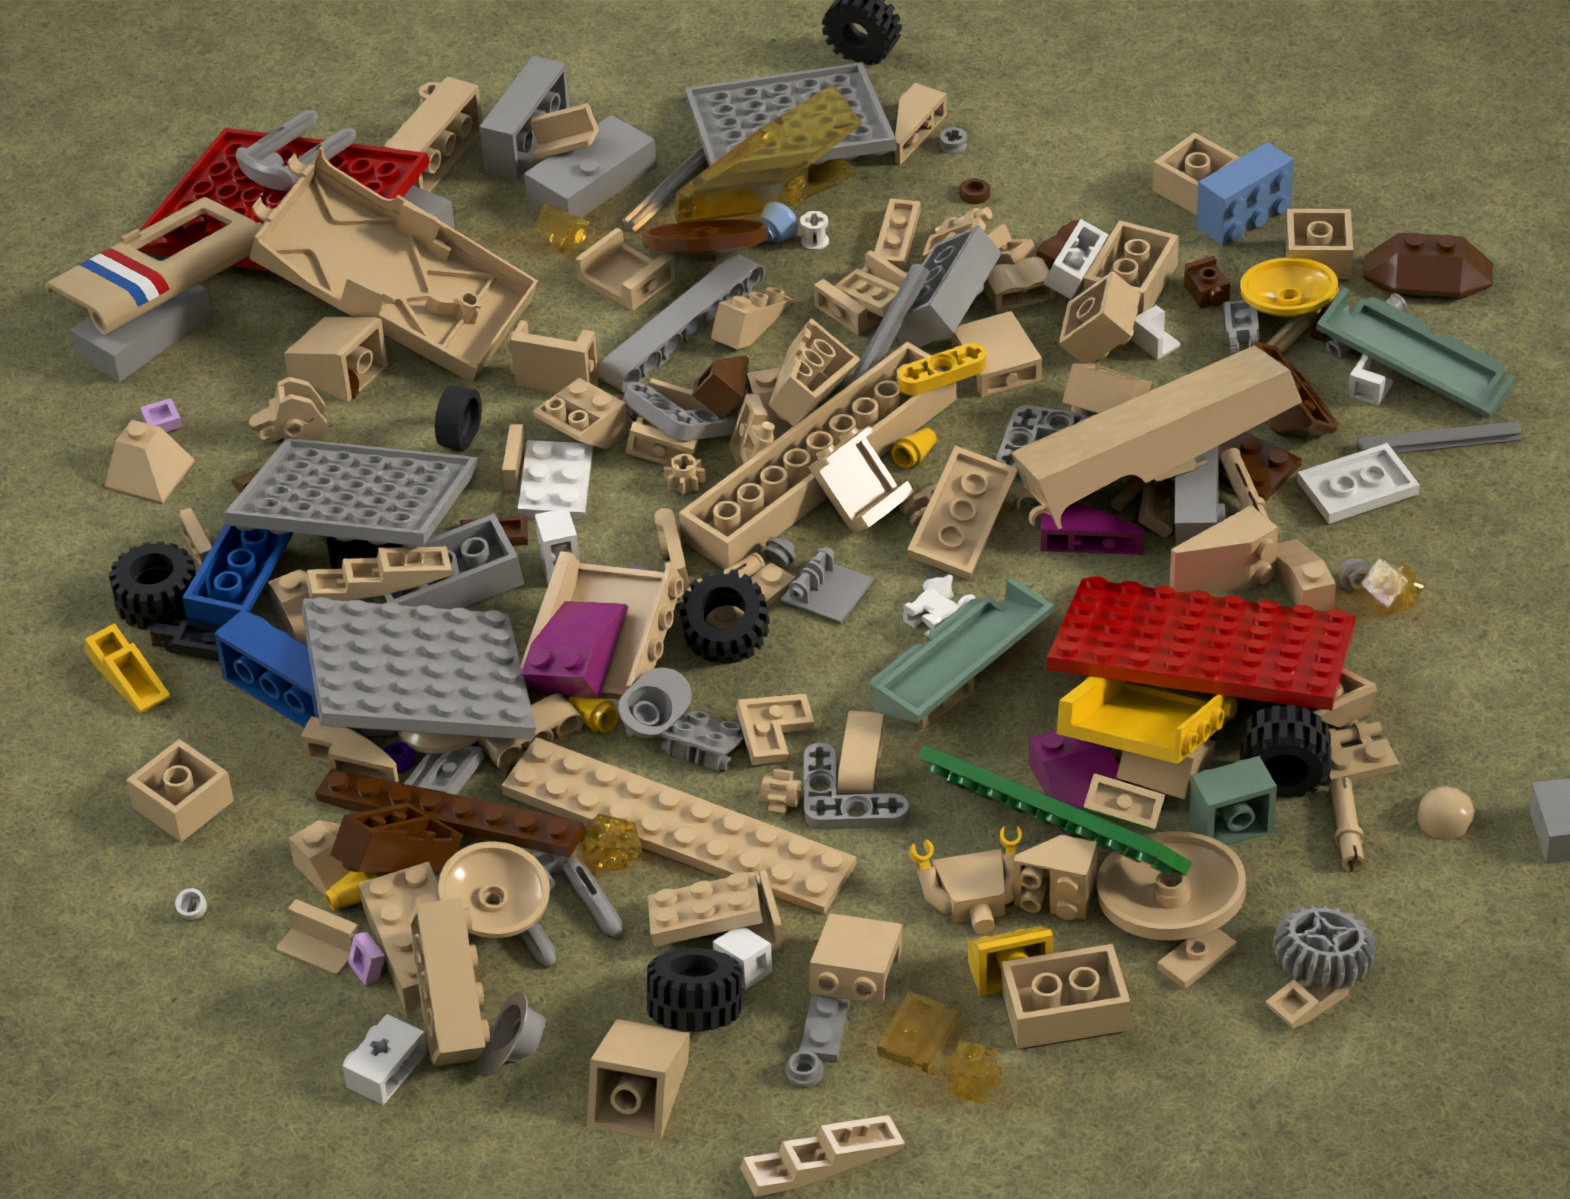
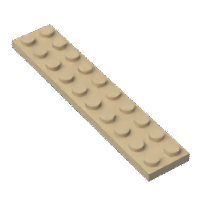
[501,737,857,914]

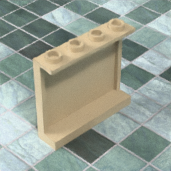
[520,551,684,700]

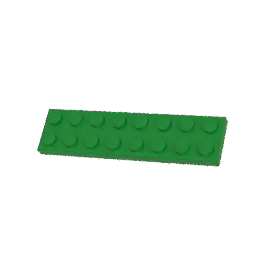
[918,744,1192,876]

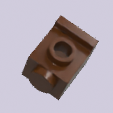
[1184,256,1230,309]

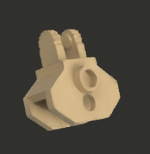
[248,377,327,444]

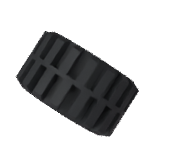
[109,541,196,630]
[680,569,770,664]
[1239,705,1331,797]
[647,948,742,1032]

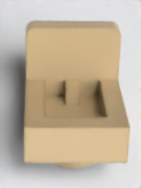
[986,224,1036,265]

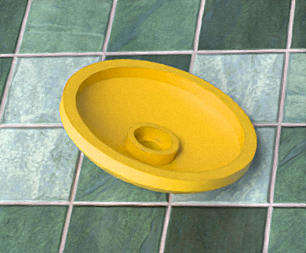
[1240,257,1338,317]

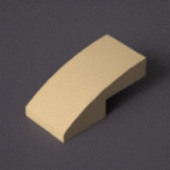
[1266,979,1349,1028]

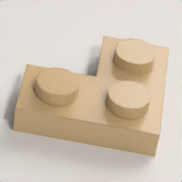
[736,694,814,765]

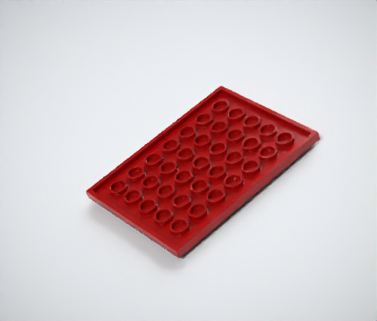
[137,128,431,271]
[1046,576,1356,711]

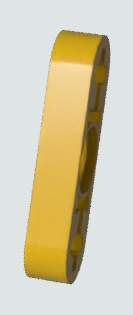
[898,343,987,396]

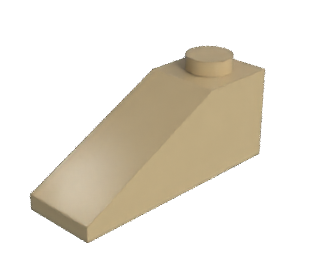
[895,83,947,165]
[1276,539,1336,612]

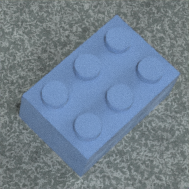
[1197,142,1294,246]

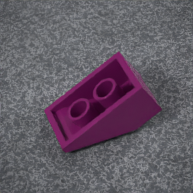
[521,601,629,699]
[1029,729,1124,837]

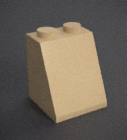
[284,317,388,402]
[587,1019,690,1141]

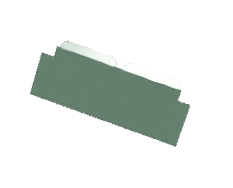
[1316,287,1516,419]
[870,578,1054,723]

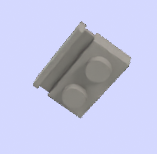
[404,745,485,795]

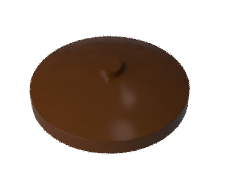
[642,219,769,262]

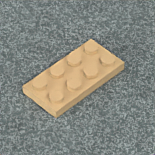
[906,445,1018,580]

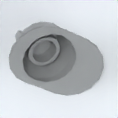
[618,667,692,738]
[477,992,546,1077]

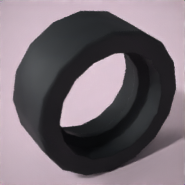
[434,385,482,451]

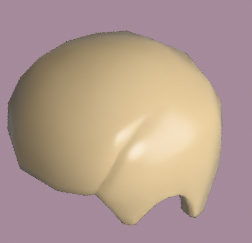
[1417,786,1475,840]

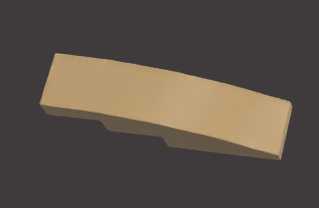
[306,546,452,601]
[740,1115,905,1197]

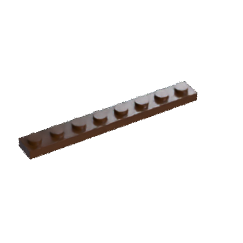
[315,768,586,858]

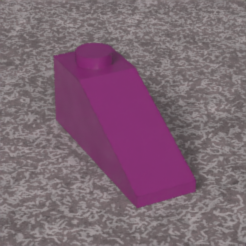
[1040,502,1144,555]

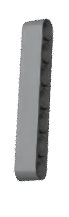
[598,253,765,393]

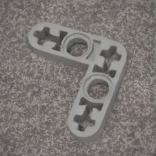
[622,382,740,441]
[997,405,1093,478]
[803,743,909,829]

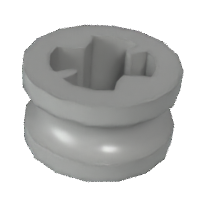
[939,127,967,154]

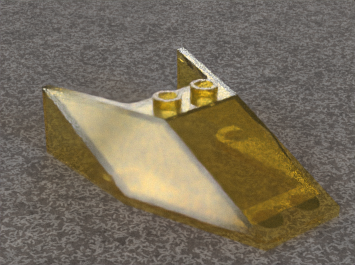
[675,84,862,223]

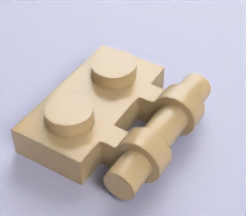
[922,207,992,260]
[729,394,775,466]
[1327,721,1399,783]

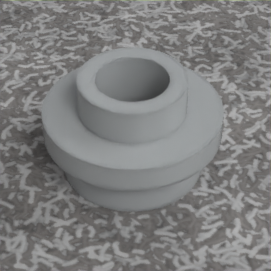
[764,536,797,567]
[1337,559,1371,592]
[785,1051,824,1087]

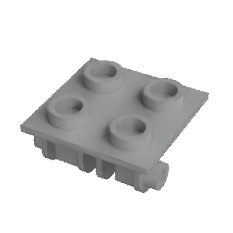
[781,547,874,624]
[659,711,745,772]

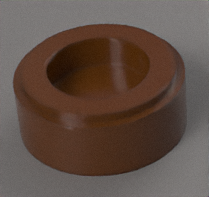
[959,178,990,204]

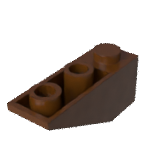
[692,355,749,419]

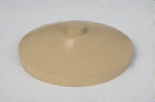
[1097,831,1246,940]

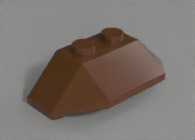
[1363,233,1493,298]
[1250,341,1339,438]

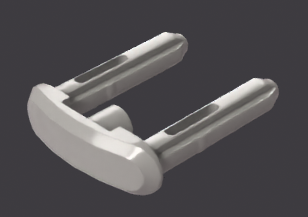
[236,110,356,192]
[520,846,623,967]

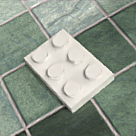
[518,440,593,519]
[1297,443,1420,524]

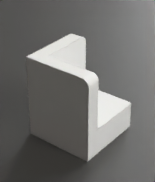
[1131,305,1180,360]
[1348,354,1393,406]
[713,927,773,990]

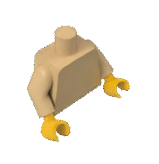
[909,826,1022,934]

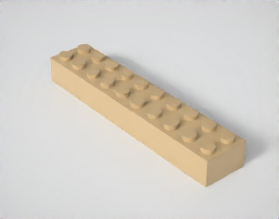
[679,342,957,570]

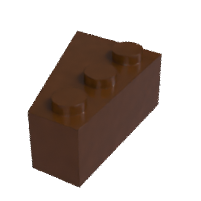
[330,802,463,873]

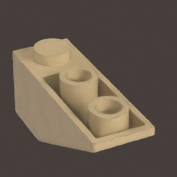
[711,287,795,350]

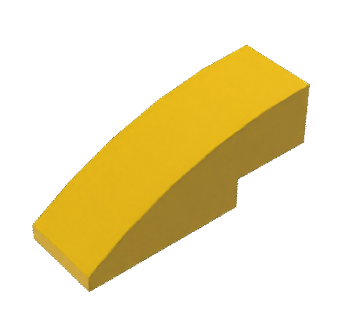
[85,623,170,714]

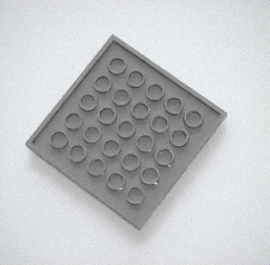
[685,62,897,178]
[225,438,478,548]
[302,597,536,740]

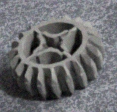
[1273,905,1376,989]

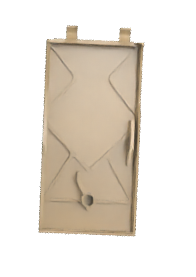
[249,147,538,382]
[1011,345,1302,529]

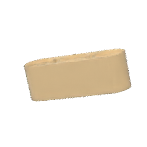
[478,693,584,771]
[838,710,885,795]

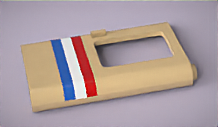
[45,197,262,335]

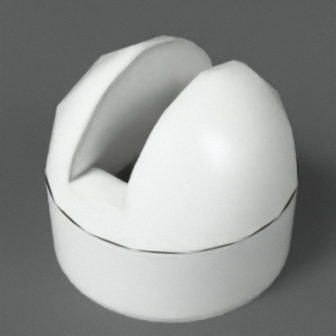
[175,888,207,920]

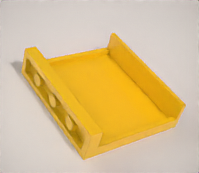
[1056,676,1238,764]

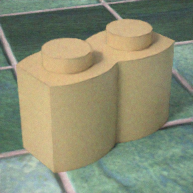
[983,257,1056,313]

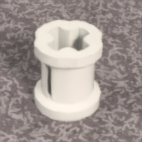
[800,211,829,250]

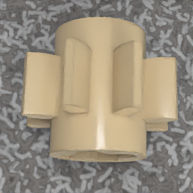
[664,454,706,495]
[760,769,802,814]

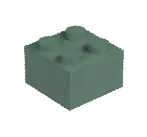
[1189,756,1277,846]

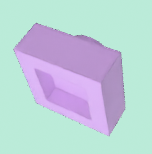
[140,398,182,432]
[348,932,385,986]

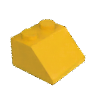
[968,926,1053,996]

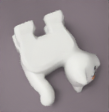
[903,575,975,637]

